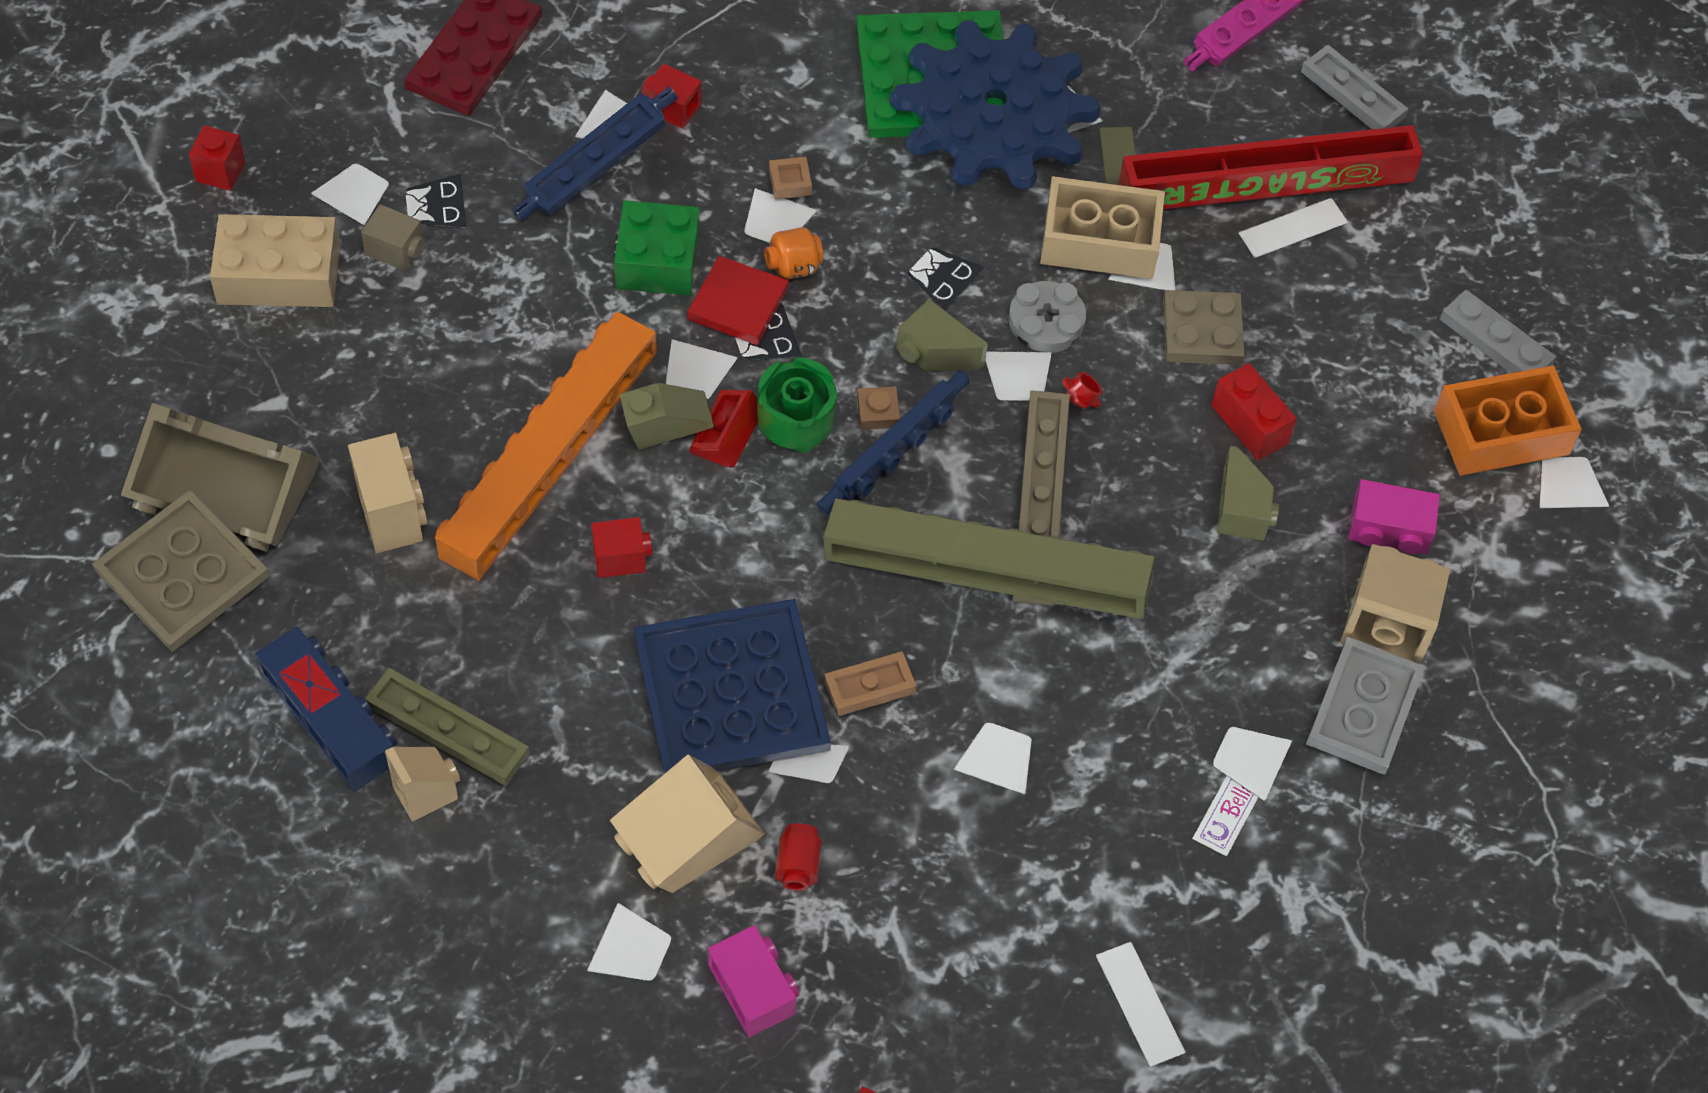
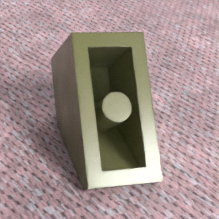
[896,300,988,371]
[620,383,714,450]
[1217,446,1279,541]

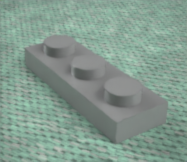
[1301,45,1408,129]
[1439,290,1557,373]

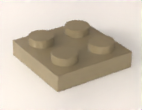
[1163,290,1244,365]

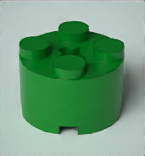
[757,358,837,453]

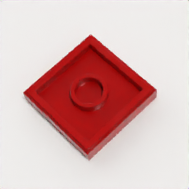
[687,256,789,345]

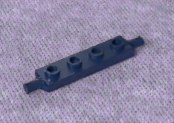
[512,86,678,222]
[816,370,970,515]

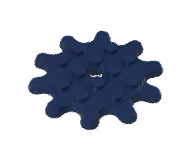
[889,20,1101,189]

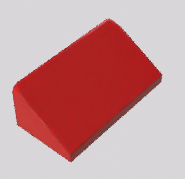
[689,390,758,468]

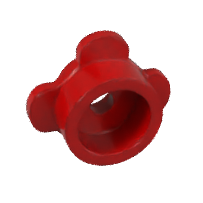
[1062,372,1102,409]

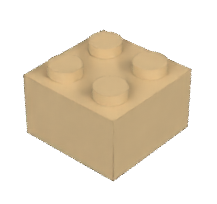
[348,433,427,553]

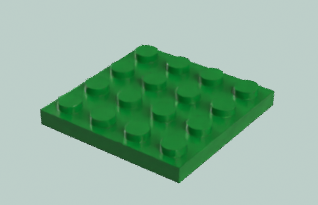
[856,10,1005,138]

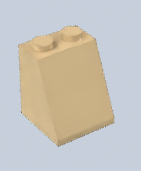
[1340,544,1450,664]
[610,754,765,893]

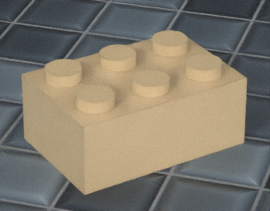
[1040,176,1165,279]
[210,214,340,307]

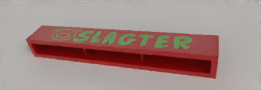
[1118,125,1423,209]

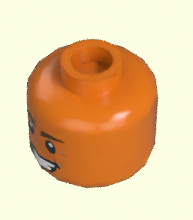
[764,227,823,280]

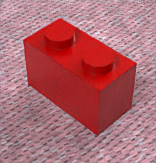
[1211,363,1297,461]

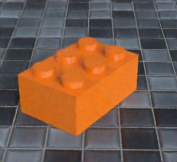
[1434,365,1582,476]

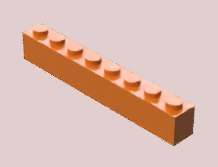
[435,311,657,581]

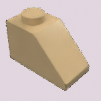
[385,747,460,822]

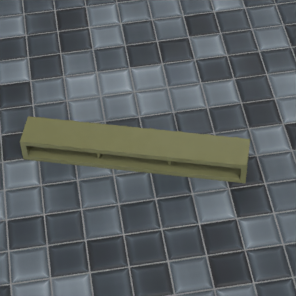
[823,498,1155,619]

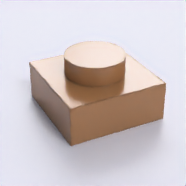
[769,157,812,199]
[857,386,900,430]

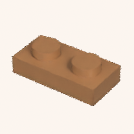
[824,651,917,717]

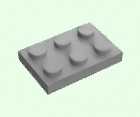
[1306,636,1425,775]

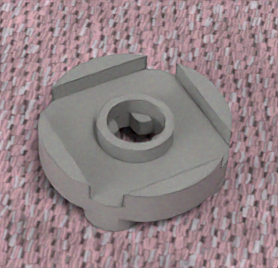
[1008,281,1086,353]

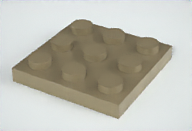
[92,490,270,652]

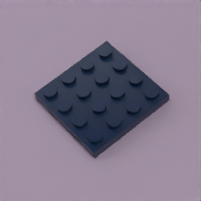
[634,599,831,774]

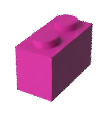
[1348,479,1440,555]
[708,925,800,1038]

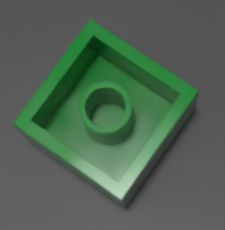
[614,200,700,296]

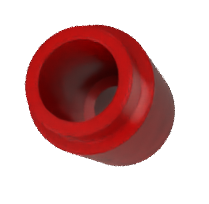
[775,823,822,891]

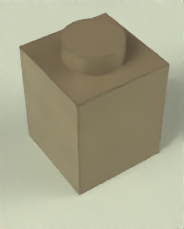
[361,204,425,271]

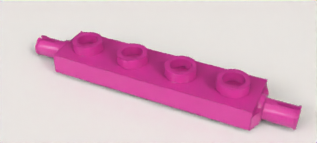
[1184,0,1307,71]

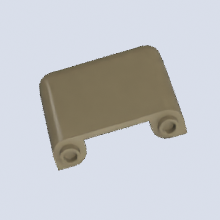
[121,403,321,552]

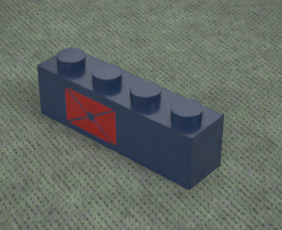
[255,626,397,792]

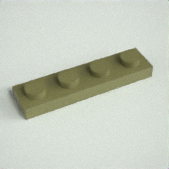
[365,668,530,786]

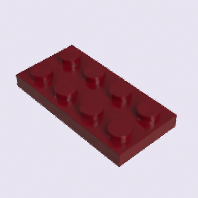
[404,0,542,116]

